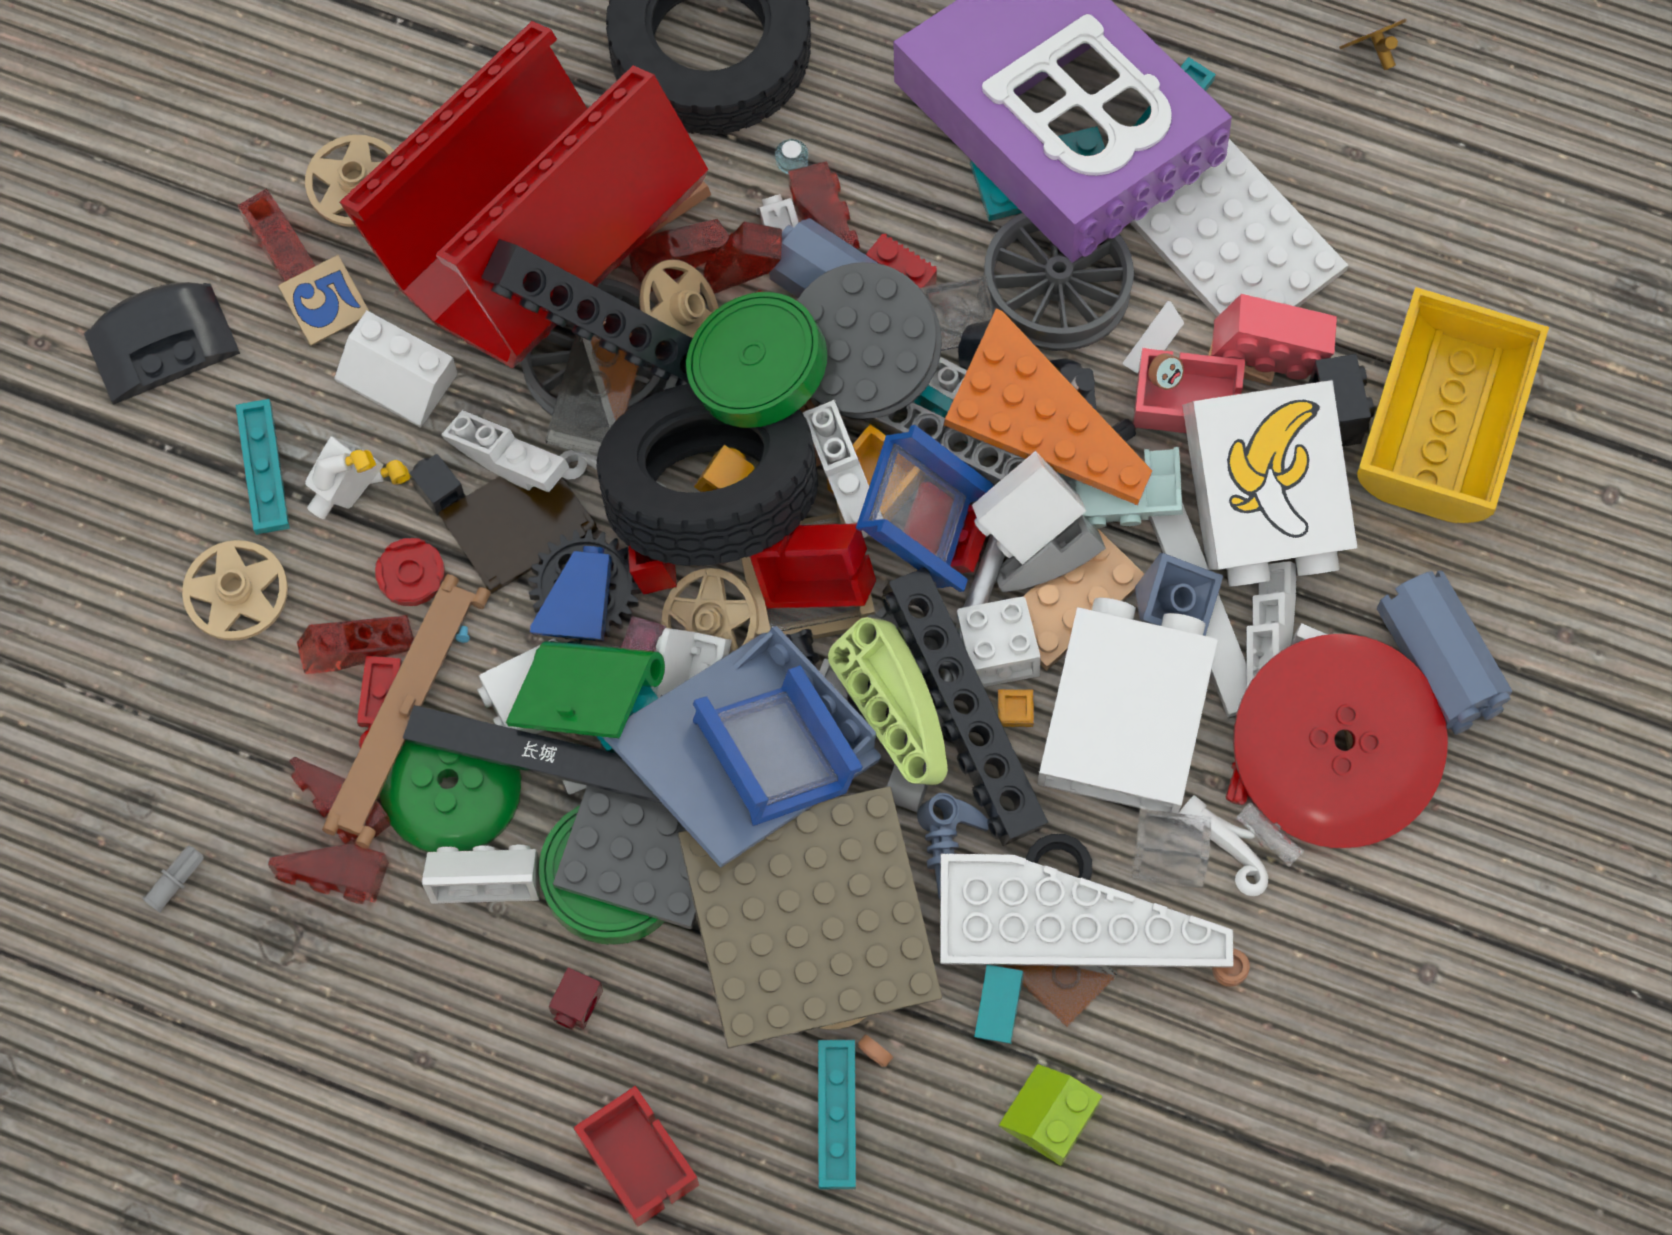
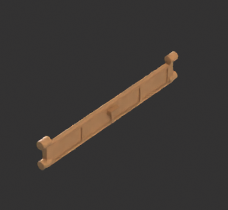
[322,574,491,849]

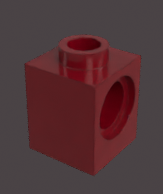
[548,967,603,1030]

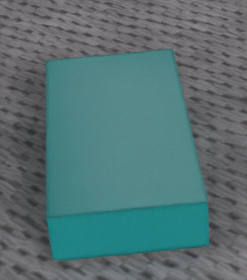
[974,965,1024,1044]

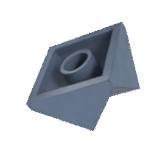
[1135,553,1223,636]

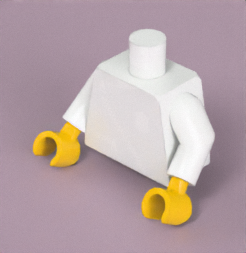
[305,436,410,519]

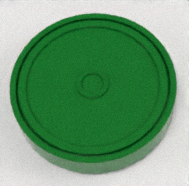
[686,292,827,428]
[539,805,665,945]

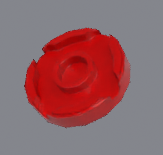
[375,538,445,606]

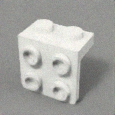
[651,628,732,698]

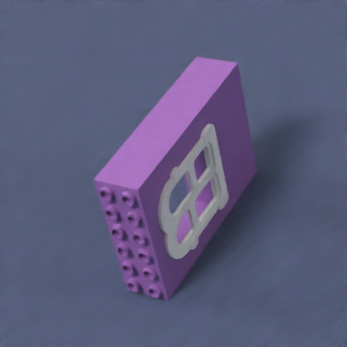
[893,0,1232,263]

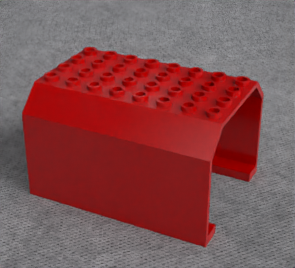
[339,21,709,369]

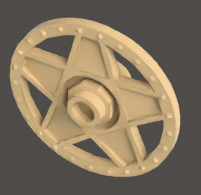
[305,135,394,227]
[640,260,718,359]
[182,540,288,641]
[661,568,759,654]

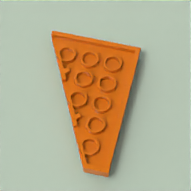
[944,309,1152,505]

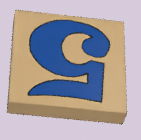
[278,255,369,347]

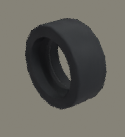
[1025,834,1093,881]

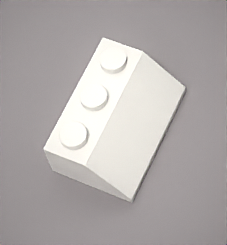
[334,310,457,428]
[422,845,539,904]

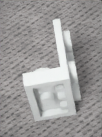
[957,596,1041,687]

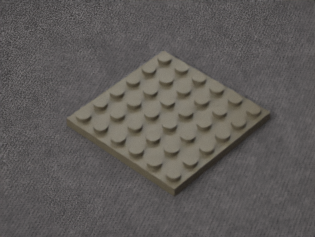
[678,786,942,1049]

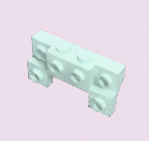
[1057,447,1183,528]

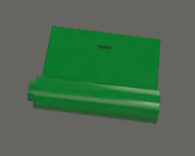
[505,641,665,739]

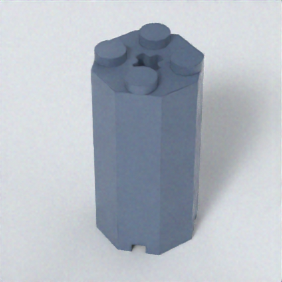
[764,218,879,298]
[1377,570,1512,735]

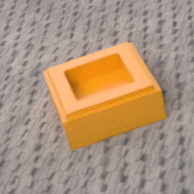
[998,689,1034,727]

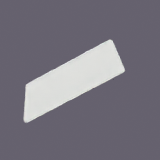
[1123,301,1184,374]

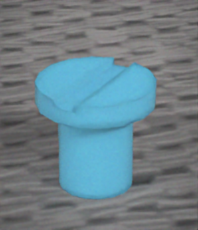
[456,626,470,643]

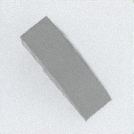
[996,515,1106,592]

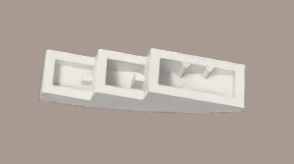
[1247,561,1296,687]

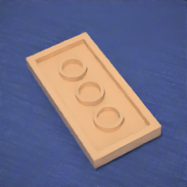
[1023,529,1144,671]

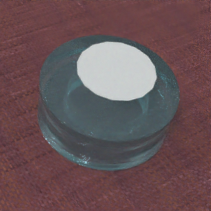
[775,139,809,174]

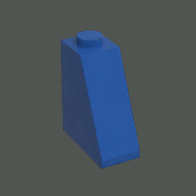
[530,546,612,641]

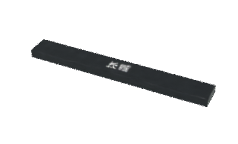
[403,705,662,804]

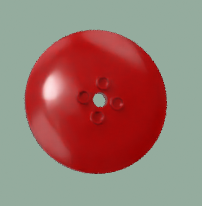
[1233,634,1448,848]

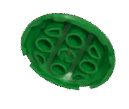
[380,741,522,852]

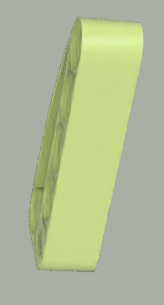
[828,617,948,785]

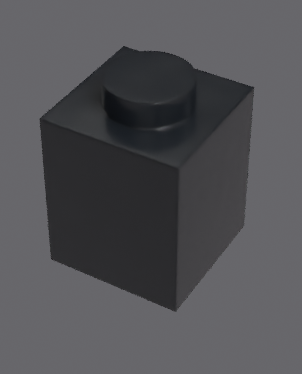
[409,454,465,516]

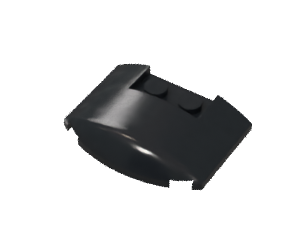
[84,282,240,405]

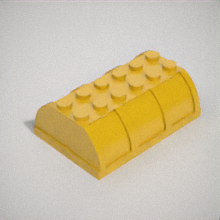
[1357,287,1549,523]

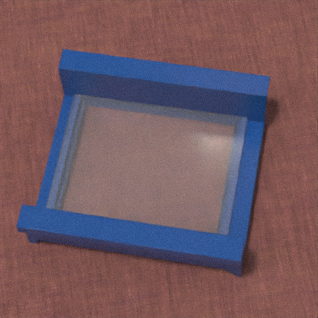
[856,425,995,592]
[693,665,863,826]

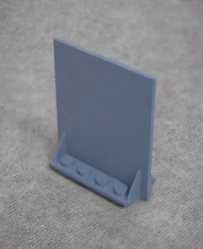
[603,626,881,868]

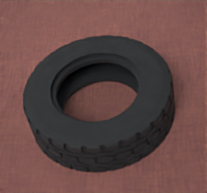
[606,0,811,135]
[596,384,818,566]

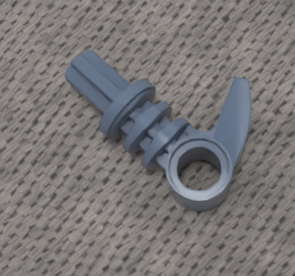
[917,793,989,899]

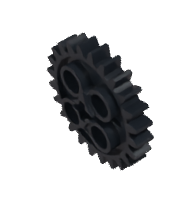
[528,529,642,642]

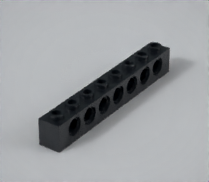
[481,239,693,386]
[882,567,1048,846]

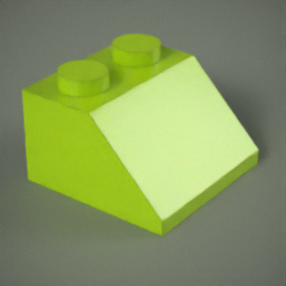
[998,1064,1102,1166]

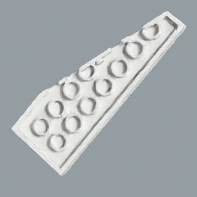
[940,854,1233,968]

